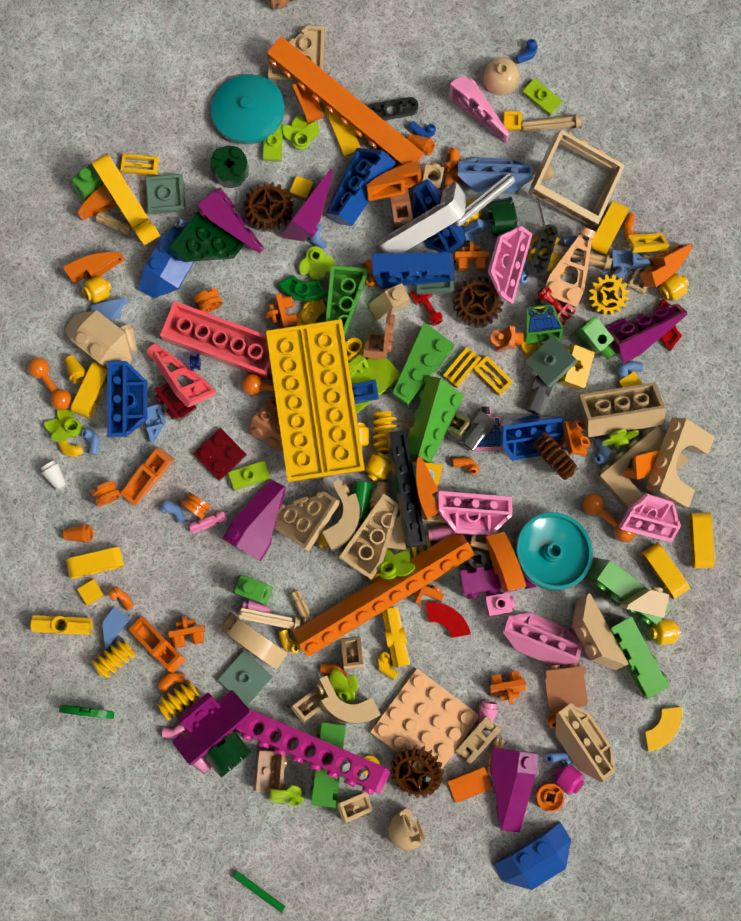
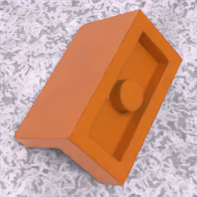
[292,83,325,124]
[623,449,660,479]
[447,766,492,803]

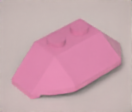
[488,226,532,304]
[437,491,512,536]
[619,493,681,542]
[503,613,583,666]

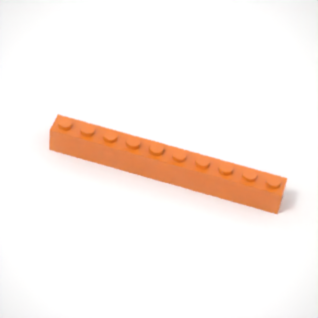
[267,36,424,167]
[292,533,475,657]

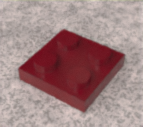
[193,428,247,481]

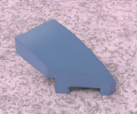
[463,219,491,243]
[611,250,650,270]
[91,298,129,321]
[145,404,166,443]
[102,607,130,650]

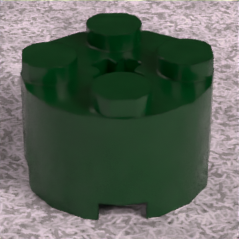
[210,145,249,188]
[487,197,518,237]
[204,731,252,778]

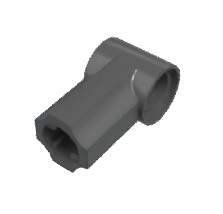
[524,375,553,416]
[460,411,496,451]

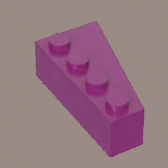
[458,566,536,599]

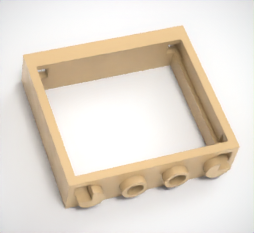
[528,129,625,228]

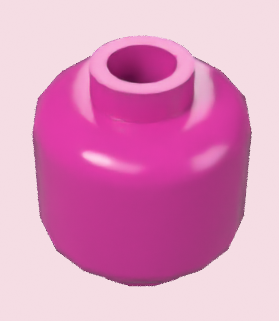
[554,765,585,795]

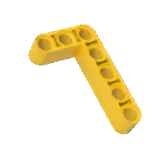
[91,153,160,246]

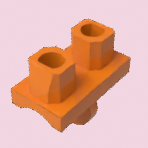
[454,241,489,271]
[265,294,298,329]
[489,326,523,352]
[561,420,590,457]
[168,614,206,648]
[490,671,526,705]

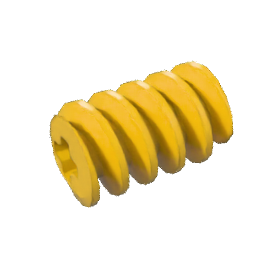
[373,411,397,452]
[91,638,136,678]
[158,680,202,721]

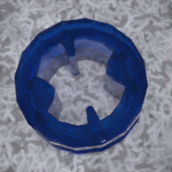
[189,353,201,371]

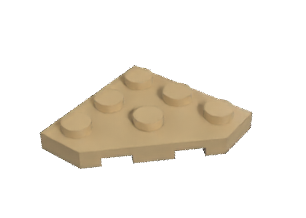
[268,26,325,81]
[274,491,341,551]

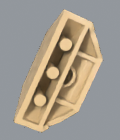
[64,310,133,368]
[571,594,629,670]
[556,703,616,782]

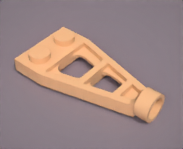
[545,227,596,307]

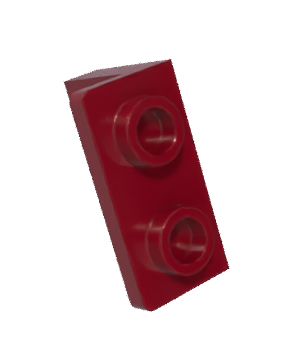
[154,382,197,422]

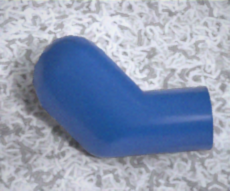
[515,39,538,64]
[408,121,436,137]

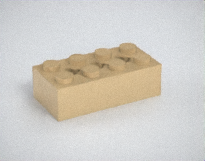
[580,382,665,437]

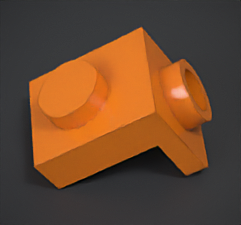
[413,585,445,605]

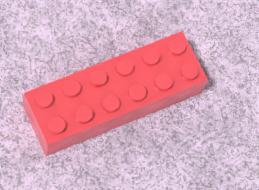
[160,301,272,380]

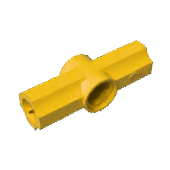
[382,607,410,668]
[31,615,93,635]

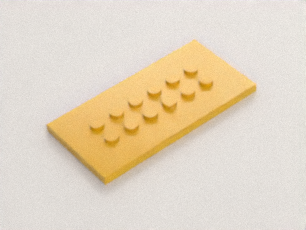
[266,319,365,483]

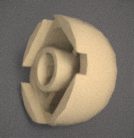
[483,57,520,96]
[388,808,425,851]

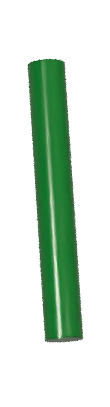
[233,871,286,913]

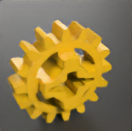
[588,274,630,315]

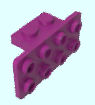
[173,690,251,765]

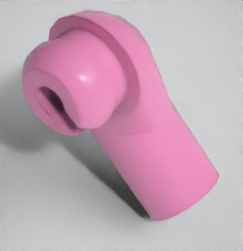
[162,722,186,739]

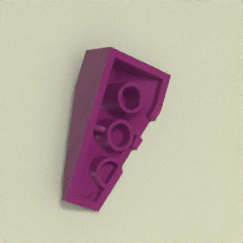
[281,169,333,242]
[197,187,265,253]
[605,303,688,363]
[222,479,286,561]
[490,747,538,833]

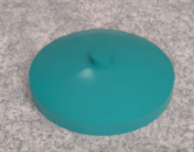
[211,74,285,144]
[515,512,593,591]

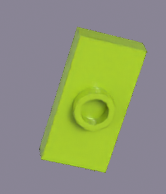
[522,78,562,116]
[263,124,283,162]
[228,460,271,491]

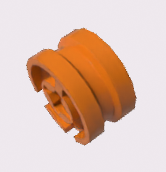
[194,288,224,313]
[90,481,121,507]
[180,492,211,519]
[535,783,565,812]

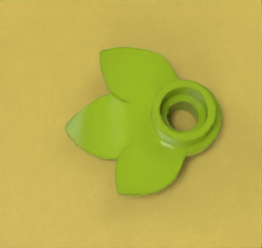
[283,115,319,150]
[299,246,336,283]
[44,409,82,442]
[601,429,639,449]
[379,549,415,580]
[329,668,359,704]
[268,785,305,806]

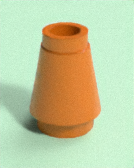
[408,134,436,156]
[63,524,94,543]

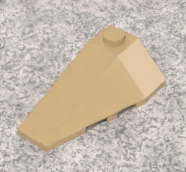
[339,494,399,580]

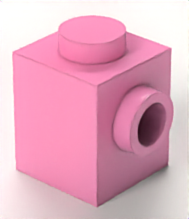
[485,593,515,617]

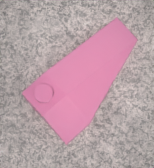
[449,75,509,143]

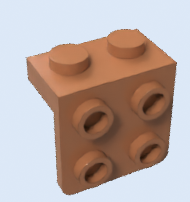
[363,308,395,359]
[248,397,283,452]
[543,662,588,710]

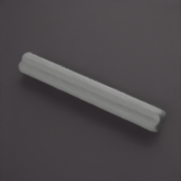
[454,173,515,227]

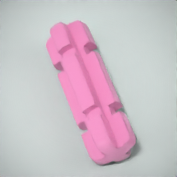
[189,511,227,534]

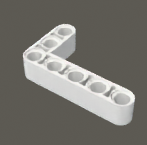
[377,182,467,253]

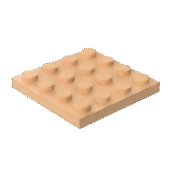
[370,669,479,778]

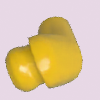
[278,628,301,654]

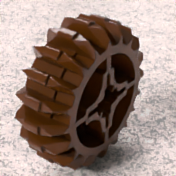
[243,182,294,232]
[452,276,504,328]
[532,433,578,480]
[390,744,444,799]

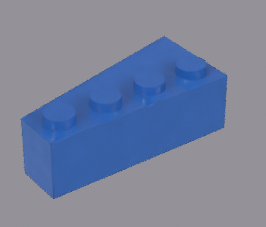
[326,148,396,226]
[372,251,455,289]

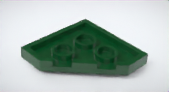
[168,211,245,262]

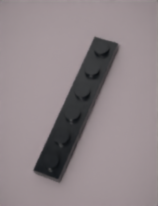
[386,431,427,548]

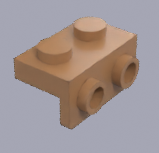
[253,750,287,792]

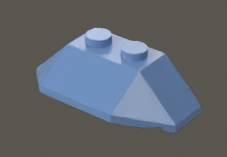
[458,157,534,194]

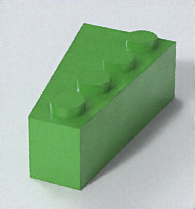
[326,265,369,338]
[393,322,454,408]
[407,375,464,463]
[585,558,671,625]
[609,616,669,699]
[309,722,346,808]

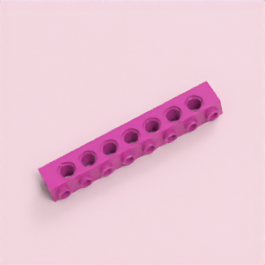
[236,709,390,795]

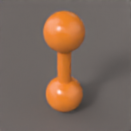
[28,357,72,410]
[242,374,275,395]
[582,494,636,543]

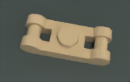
[455,715,502,765]

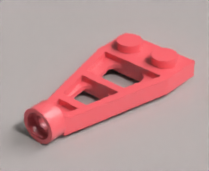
[146,343,216,408]

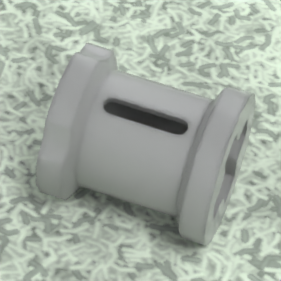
[468,551,486,569]

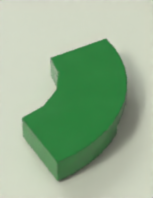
[277,275,328,302]
[59,705,115,719]

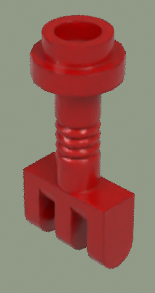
[537,286,576,326]
[410,292,443,326]

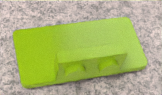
[349,354,401,414]

